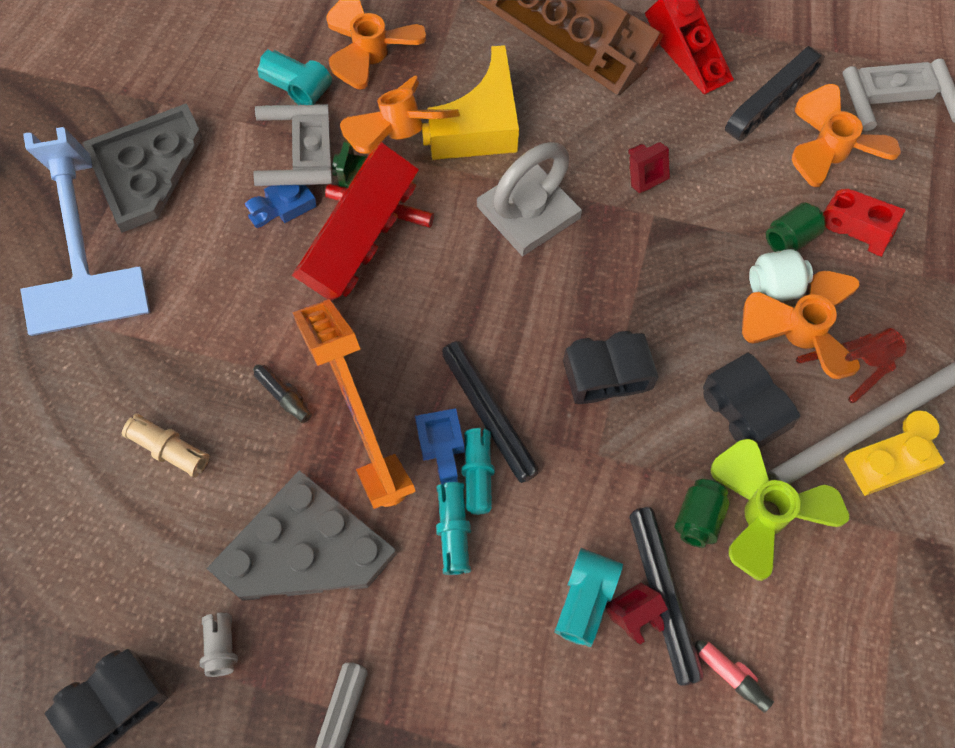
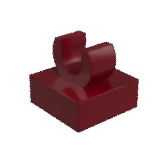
[628,142,670,193]
[605,582,668,645]

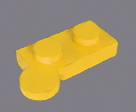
[844,411,945,496]

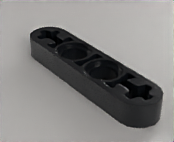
[725,46,825,142]

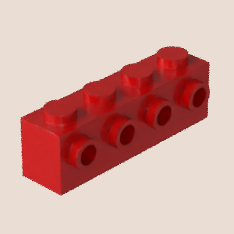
[291,142,419,301]

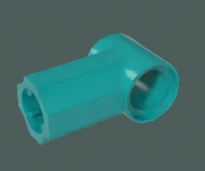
[257,49,333,105]
[554,548,623,647]

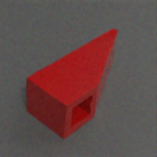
[645,0,734,95]

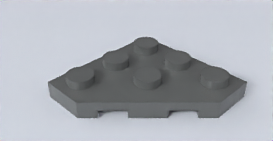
[82,103,202,233]
[206,470,397,601]

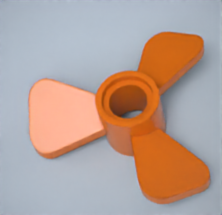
[327,0,426,90]
[340,76,460,154]
[792,84,901,187]
[742,271,860,379]

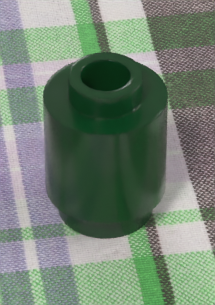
[766,202,825,252]
[674,479,730,548]

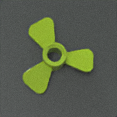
[711,439,849,581]

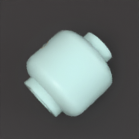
[749,249,813,302]

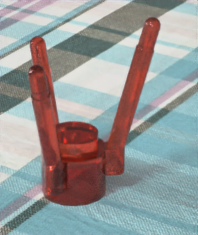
[796,328,906,403]

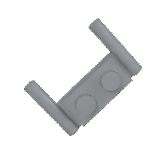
[842,59,955,131]
[254,104,332,186]

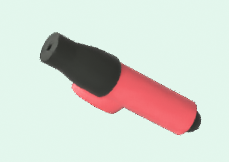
[695,640,774,713]

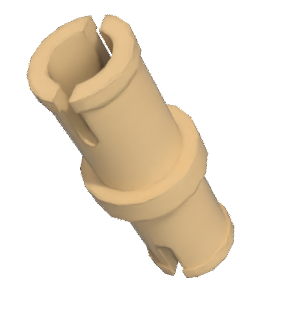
[122,413,209,478]

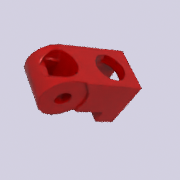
[823,189,906,257]

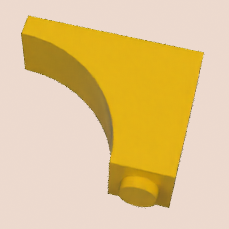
[422,45,519,160]

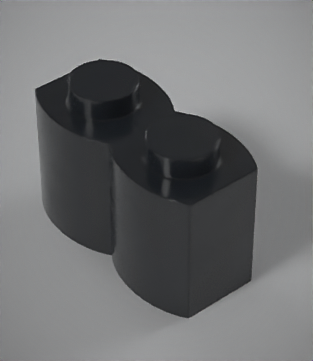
[563,331,659,404]
[703,352,801,448]
[44,649,168,748]

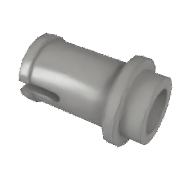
[199,613,238,677]

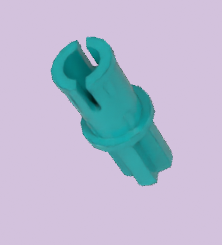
[461,428,495,515]

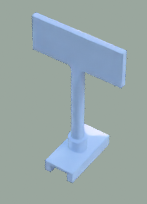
[20,127,150,336]

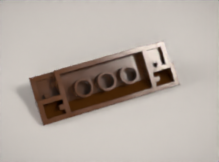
[476,0,664,96]

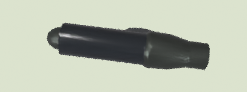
[253,364,312,423]

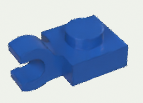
[245,185,317,228]
[415,408,465,488]

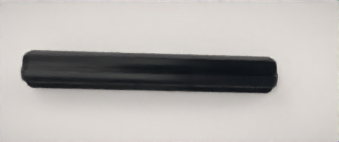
[442,341,539,483]
[629,507,704,686]

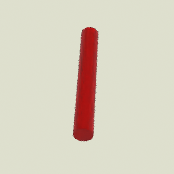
[325,184,434,228]

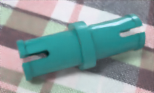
[436,482,471,575]

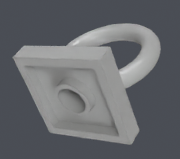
[477,142,582,257]

